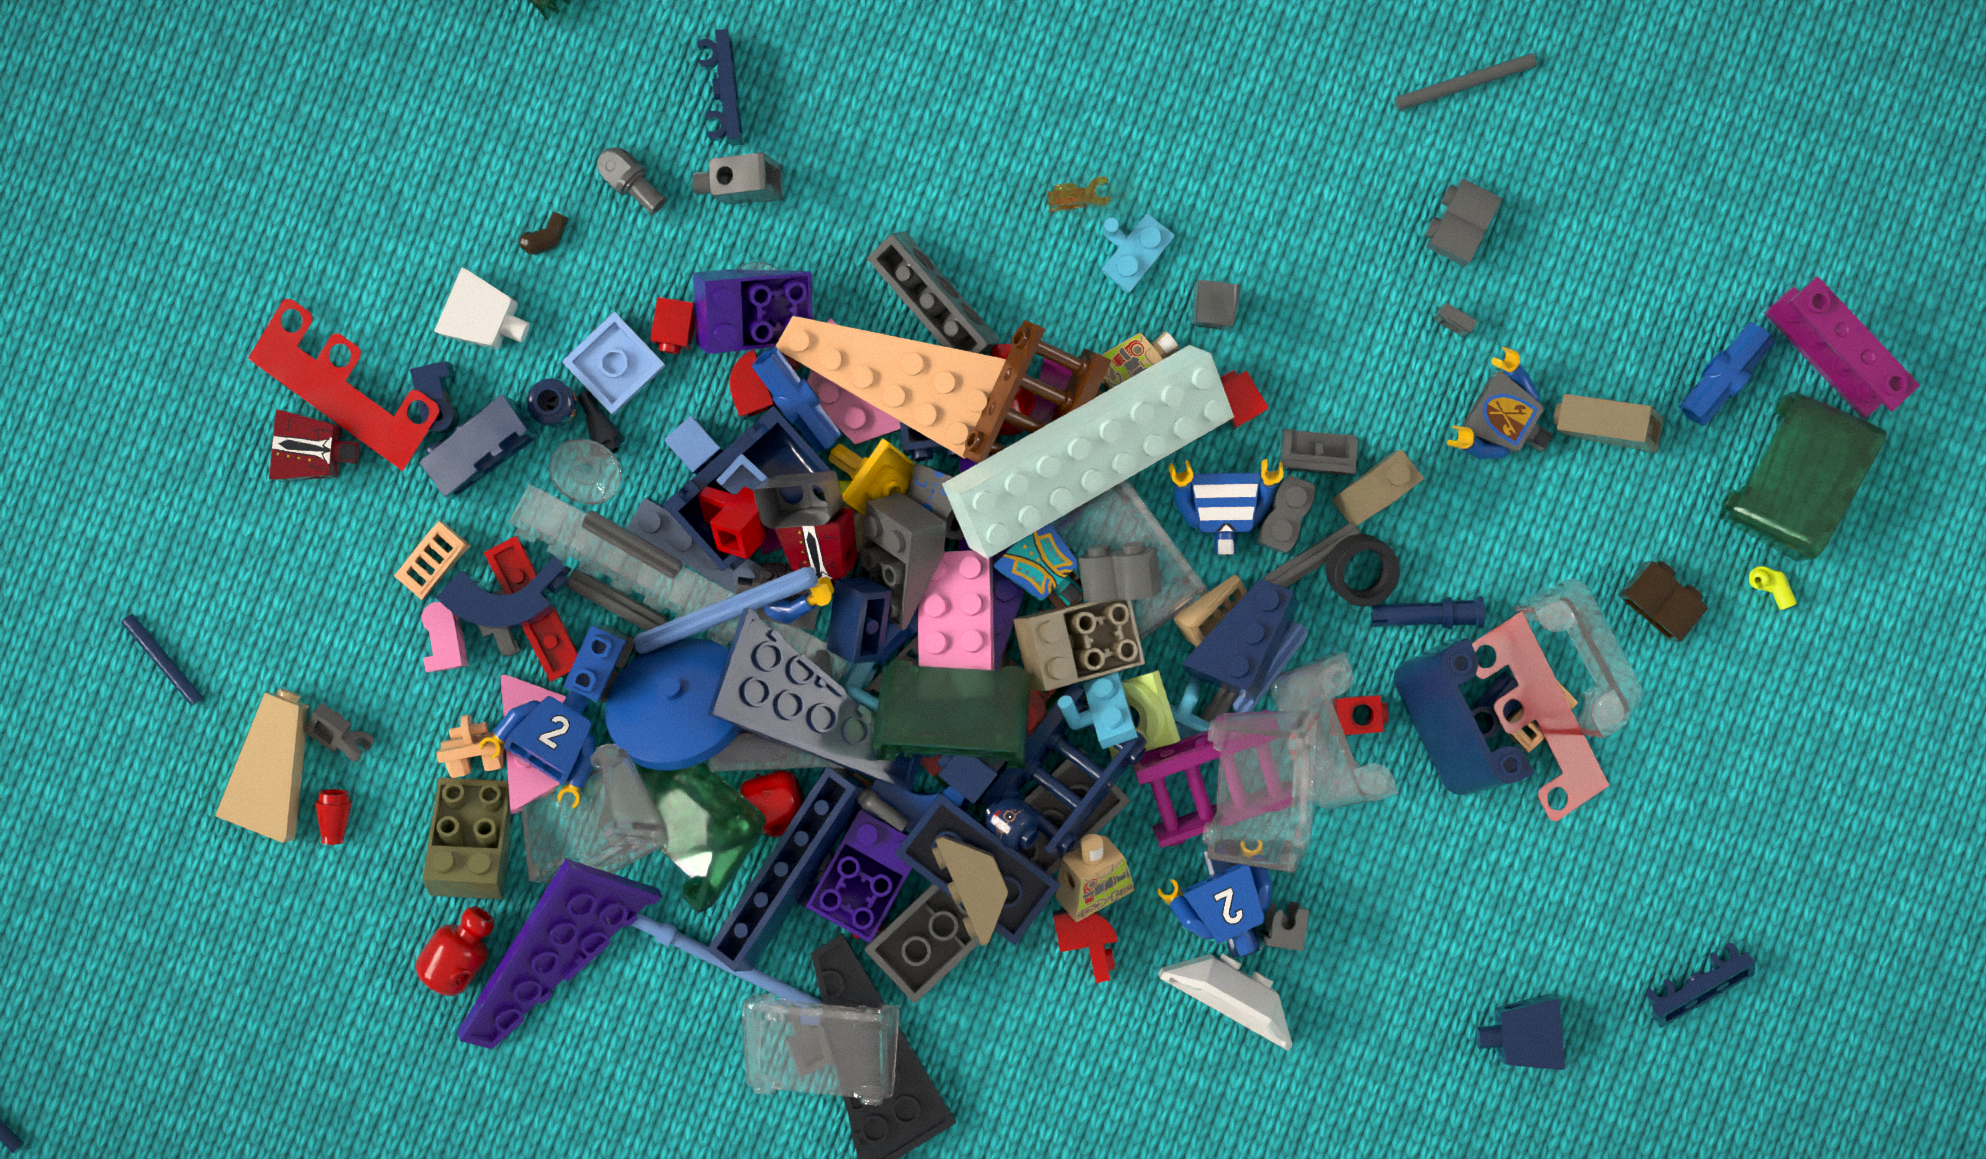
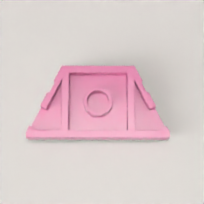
[807,318,900,445]
[501,675,569,814]

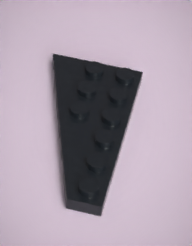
[811,933,957,1159]

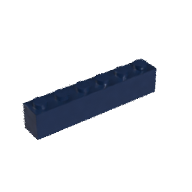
[707,766,871,972]

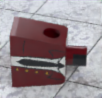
[269,410,360,482]
[775,508,857,595]

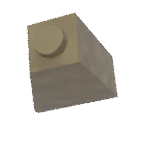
[1554,394,1664,453]
[1330,449,1424,526]

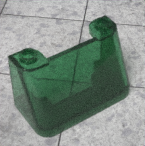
[1720,391,1887,561]
[872,660,1032,769]
[600,756,766,913]

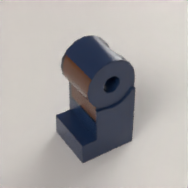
[410,361,459,433]

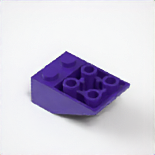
[693,269,813,354]
[806,809,912,943]

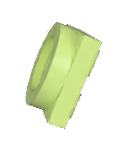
[1108,670,1181,760]

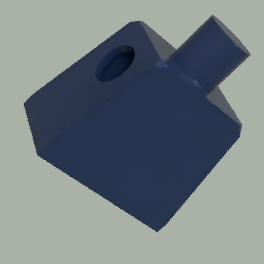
[1476,994,1565,1070]

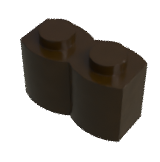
[1618,561,1708,642]

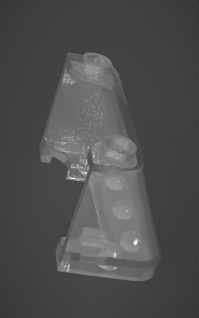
[1052,480,1208,641]
[1514,579,1643,738]
[1271,652,1399,809]
[1203,711,1319,873]
[522,744,669,883]
[742,993,900,1105]

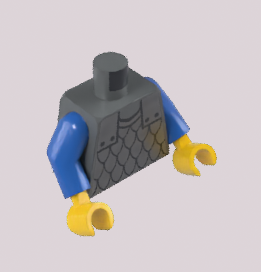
[736,562,834,630]

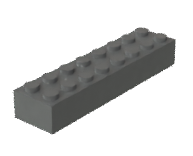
[864,745,1131,1004]

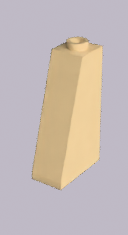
[215,688,309,843]

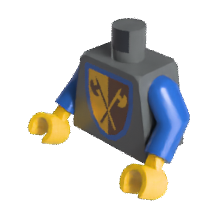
[1447,346,1553,459]

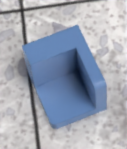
[665,416,724,475]
[716,453,769,495]

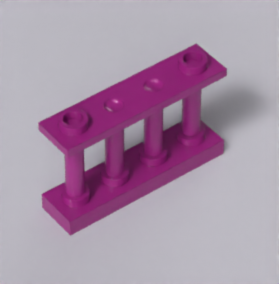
[1764,276,1920,419]
[1132,709,1299,848]

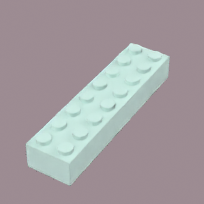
[942,345,1234,559]

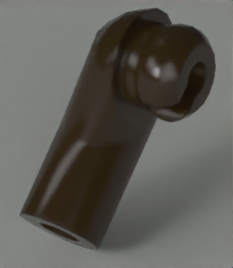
[519,211,569,255]

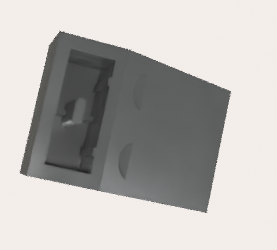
[859,492,947,630]

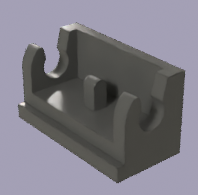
[1279,429,1358,476]
[1259,901,1309,951]

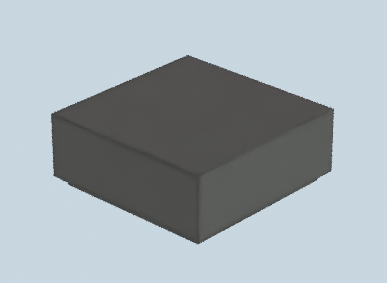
[1433,303,1477,337]

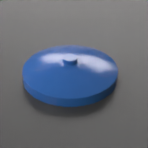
[605,638,742,770]

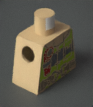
[1102,331,1180,390]
[1056,834,1134,922]

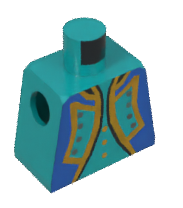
[993,523,1083,606]

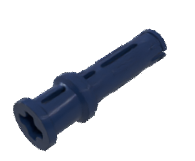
[1371,596,1485,629]

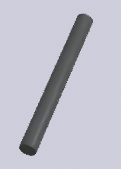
[1394,53,1537,111]

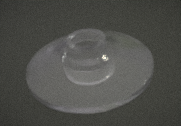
[549,439,622,504]

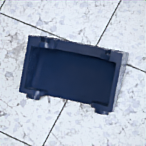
[662,406,831,572]
[1393,638,1535,795]

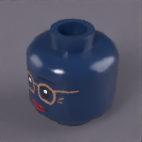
[983,797,1039,851]

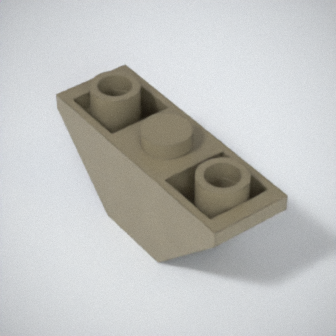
[932,835,1008,946]

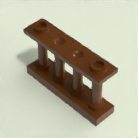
[962,320,1112,463]

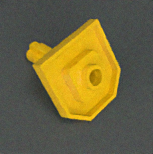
[828,439,915,516]

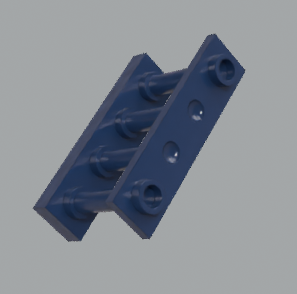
[982,683,1148,859]

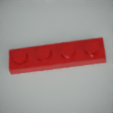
[483,536,579,682]

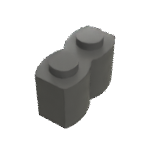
[1424,179,1502,267]
[1257,475,1315,554]
[1078,541,1162,602]

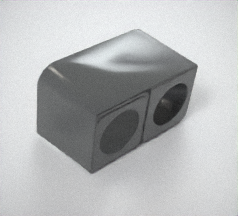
[1191,280,1241,331]
[753,471,844,529]

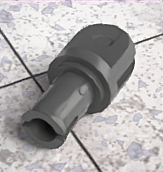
[597,147,667,215]

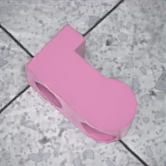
[422,602,469,672]

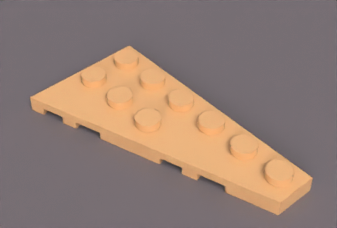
[775,316,1006,459]

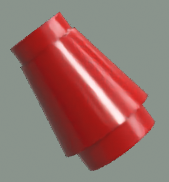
[315,789,353,845]

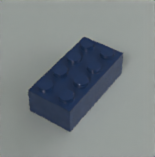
[895,791,1060,945]

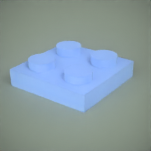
[562,312,666,415]

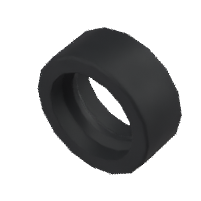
[1326,533,1400,607]

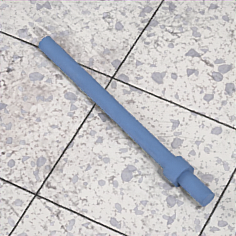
[632,913,826,1019]

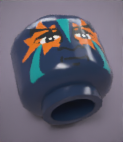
[526,378,578,428]

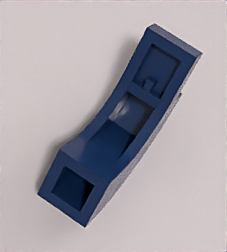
[436,556,572,629]

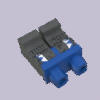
[563,625,635,702]

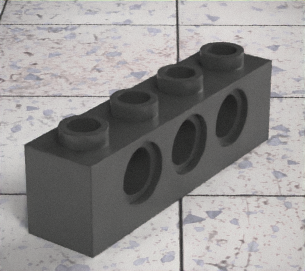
[866,231,1000,355]

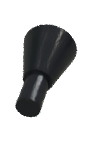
[577,391,625,457]

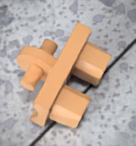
[436,714,505,778]

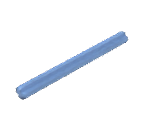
[633,567,818,654]

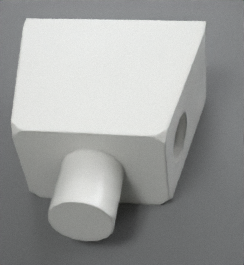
[434,268,530,349]

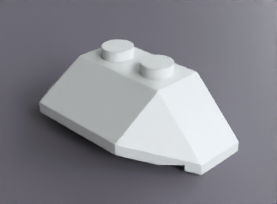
[1158,953,1293,1051]

